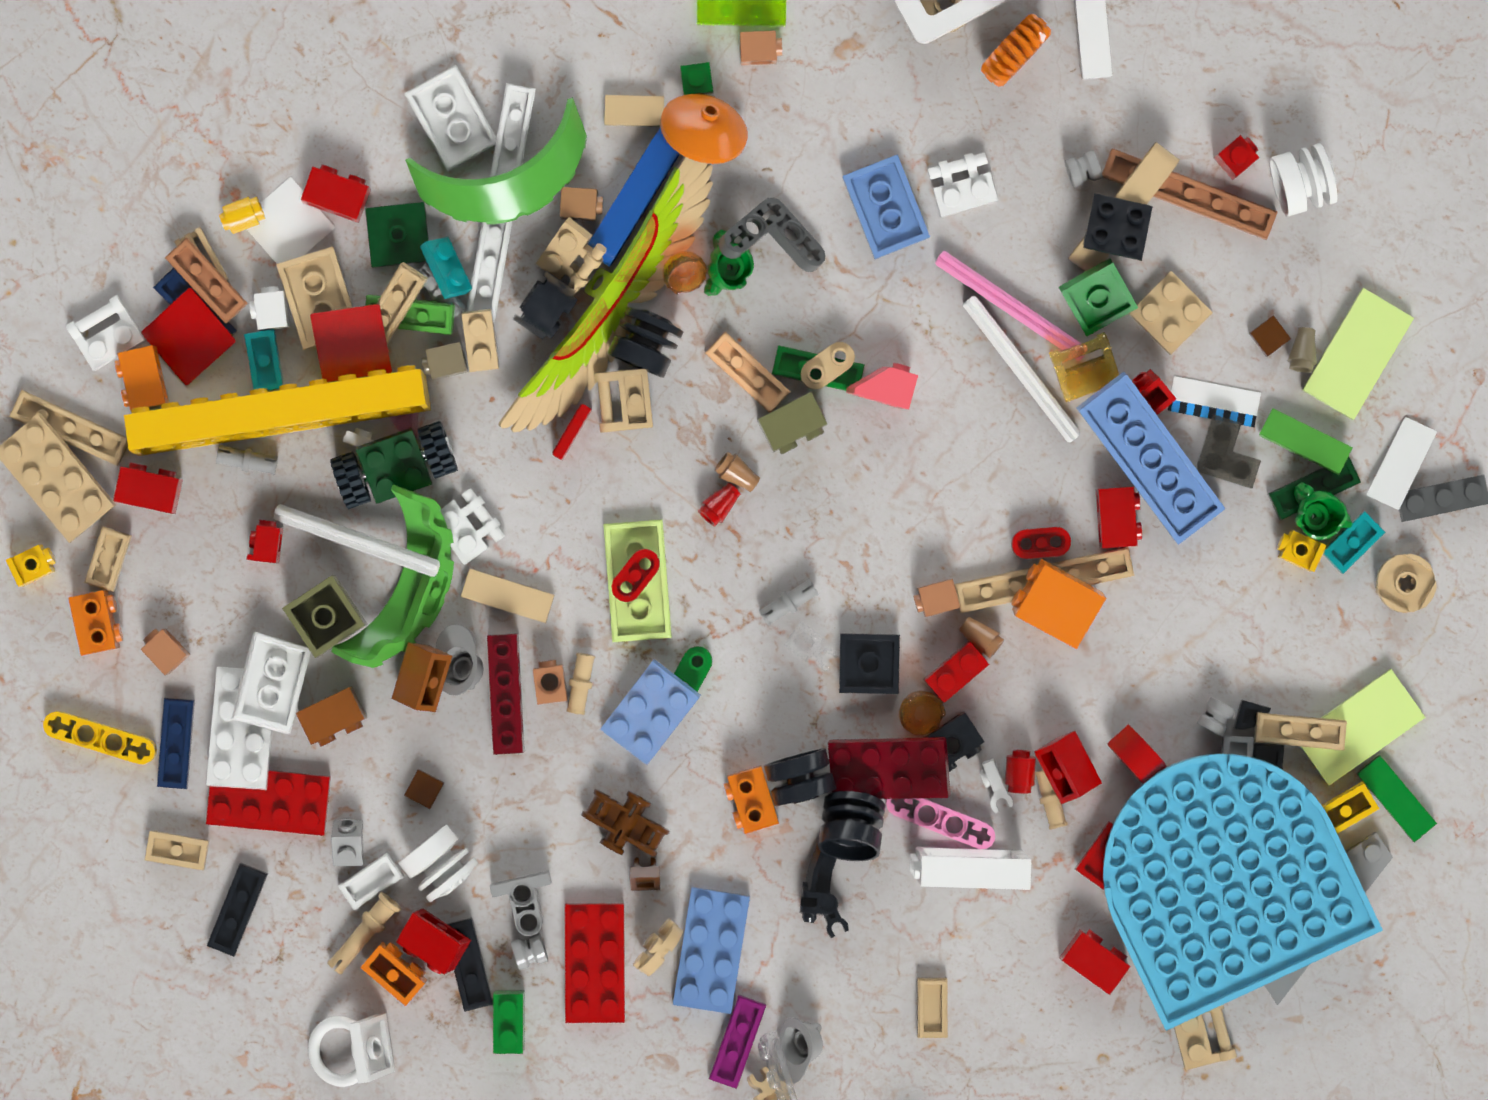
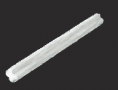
[963,296,1081,442]
[273,504,440,577]

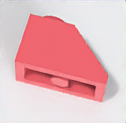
[846,363,918,410]

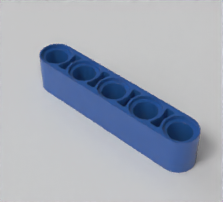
[588,128,680,267]

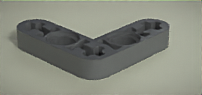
[718,198,826,272]

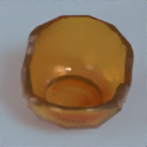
[662,251,707,295]
[898,690,946,736]

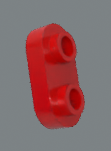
[1011,527,1071,559]
[611,549,660,602]

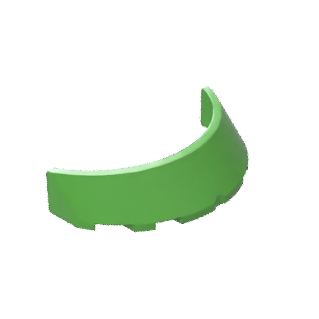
[405,97,587,224]
[331,484,454,668]

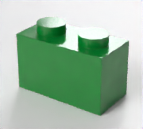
[493,990,525,1054]

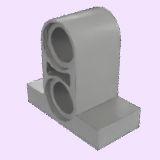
[490,871,552,936]

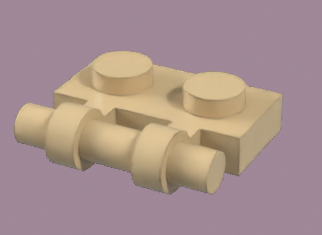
[536,217,607,294]

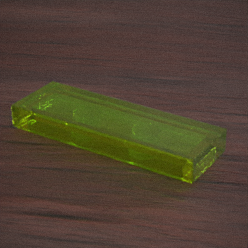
[697,0,786,27]

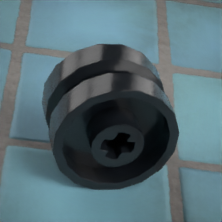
[764,748,837,806]

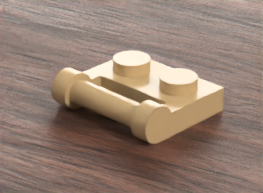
[594,368,653,433]
[1174,1004,1237,1070]

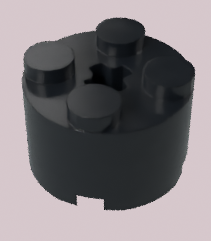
[513,271,578,340]

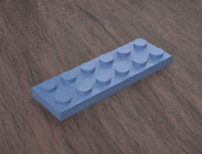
[1076,372,1225,545]

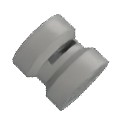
[1065,150,1103,188]
[1197,697,1236,737]
[511,933,548,970]

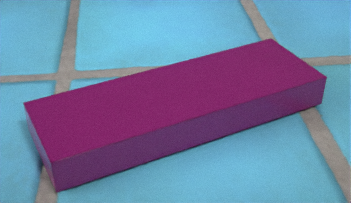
[709,994,766,1089]

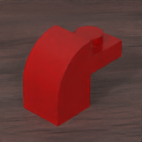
[1107,724,1167,784]

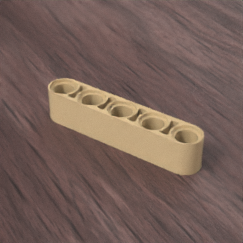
[1068,142,1180,271]

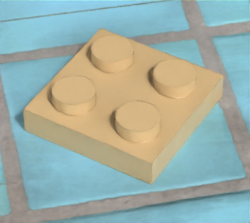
[1129,271,1213,355]

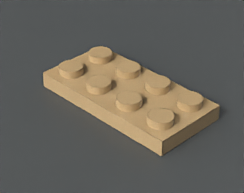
[0,413,116,543]

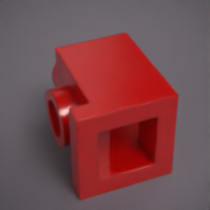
[246,519,284,564]

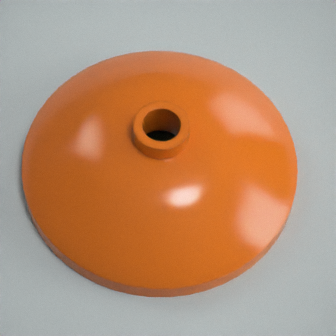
[660,94,748,164]

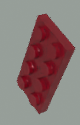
[828,737,951,799]

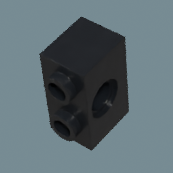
[923,711,985,772]

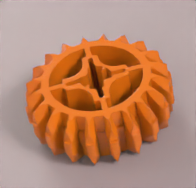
[981,14,1051,87]

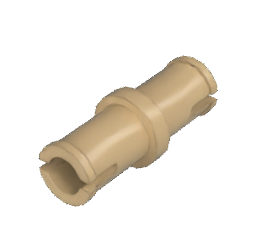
[566,653,595,715]
[1035,770,1068,830]

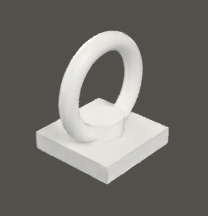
[308,1013,395,1087]

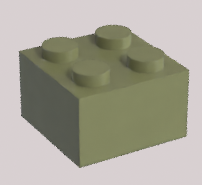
[757,392,827,455]
[282,575,368,658]

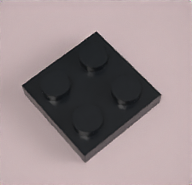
[839,633,900,694]

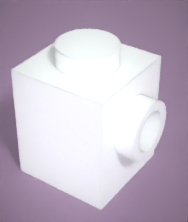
[250,286,290,331]

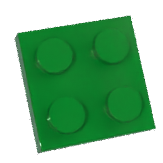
[1059,258,1139,337]

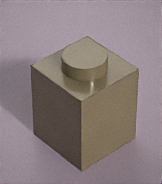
[421,342,468,380]

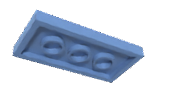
[673,887,750,1014]

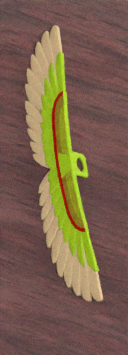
[498,156,713,432]

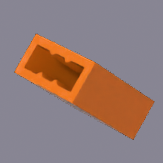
[1011,559,1107,649]

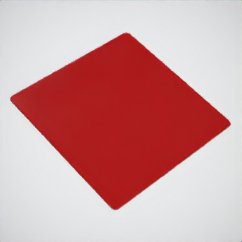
[141,288,236,386]
[310,304,392,382]

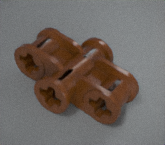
[581,789,670,857]

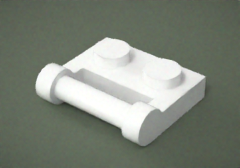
[66,295,145,371]

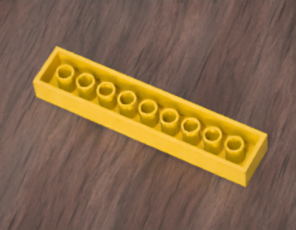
[124,365,431,456]

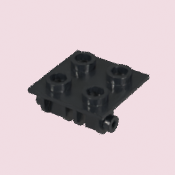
[1083,193,1153,261]

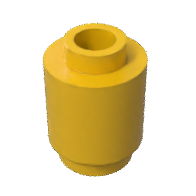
[219,196,266,234]

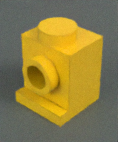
[1277,530,1327,572]
[6,544,56,587]

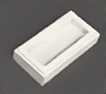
[338,852,404,910]

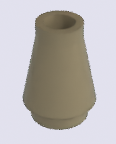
[1287,327,1317,373]

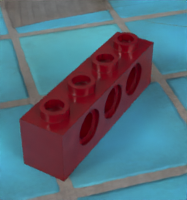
[487,633,525,755]

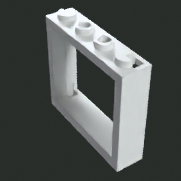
[909,847,1031,890]

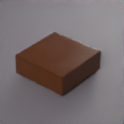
[1249,315,1291,357]
[404,769,445,809]

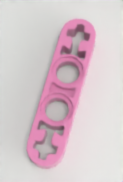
[885,798,995,849]

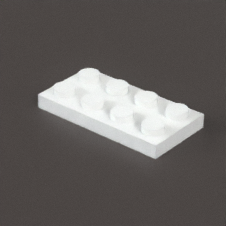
[206,667,272,790]

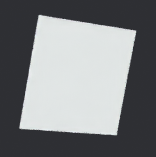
[247,177,335,264]

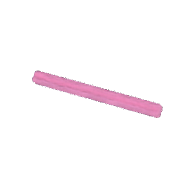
[935,251,1088,361]

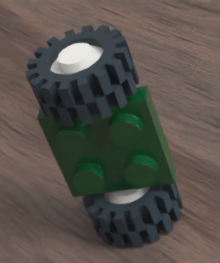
[330,421,458,510]

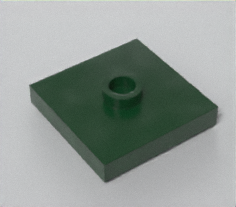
[365,202,429,268]

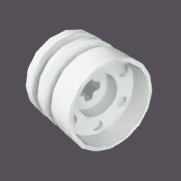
[1269,143,1337,217]
[398,824,478,902]

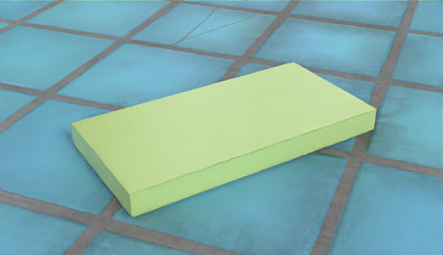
[1302,288,1414,420]
[603,519,672,642]
[1300,669,1426,786]

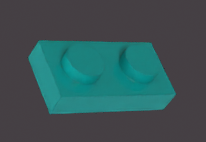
[420,237,473,299]
[244,329,284,391]
[1323,511,1386,574]

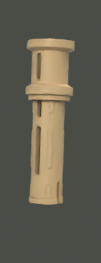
[327,892,401,974]

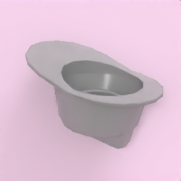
[436,625,484,696]
[772,1018,823,1084]

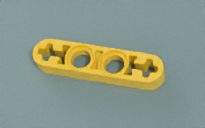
[43,711,157,765]

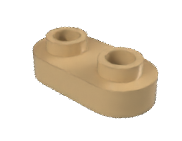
[801,342,855,390]

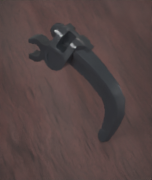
[799,843,849,938]

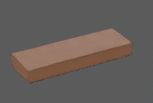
[165,237,248,324]

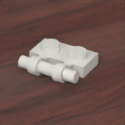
[927,152,998,218]
[440,488,505,565]

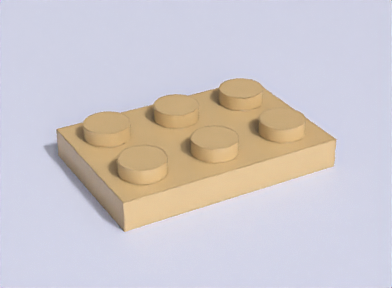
[276,246,353,350]

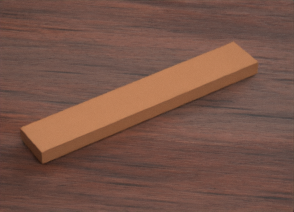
[1102,148,1278,240]

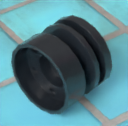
[607,307,684,378]
[818,791,886,861]

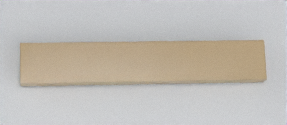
[954,547,1134,613]

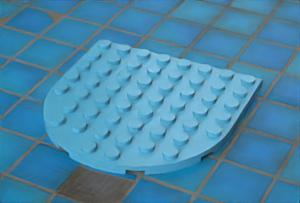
[1103,754,1383,1031]

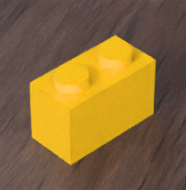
[1322,781,1379,834]

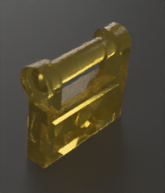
[1049,332,1119,402]

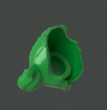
[704,229,754,296]
[1294,482,1353,540]

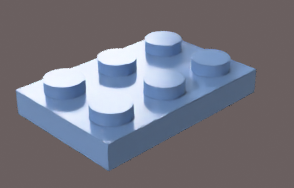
[842,154,930,259]
[600,659,701,765]

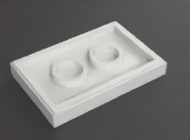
[404,65,497,172]
[231,632,311,734]

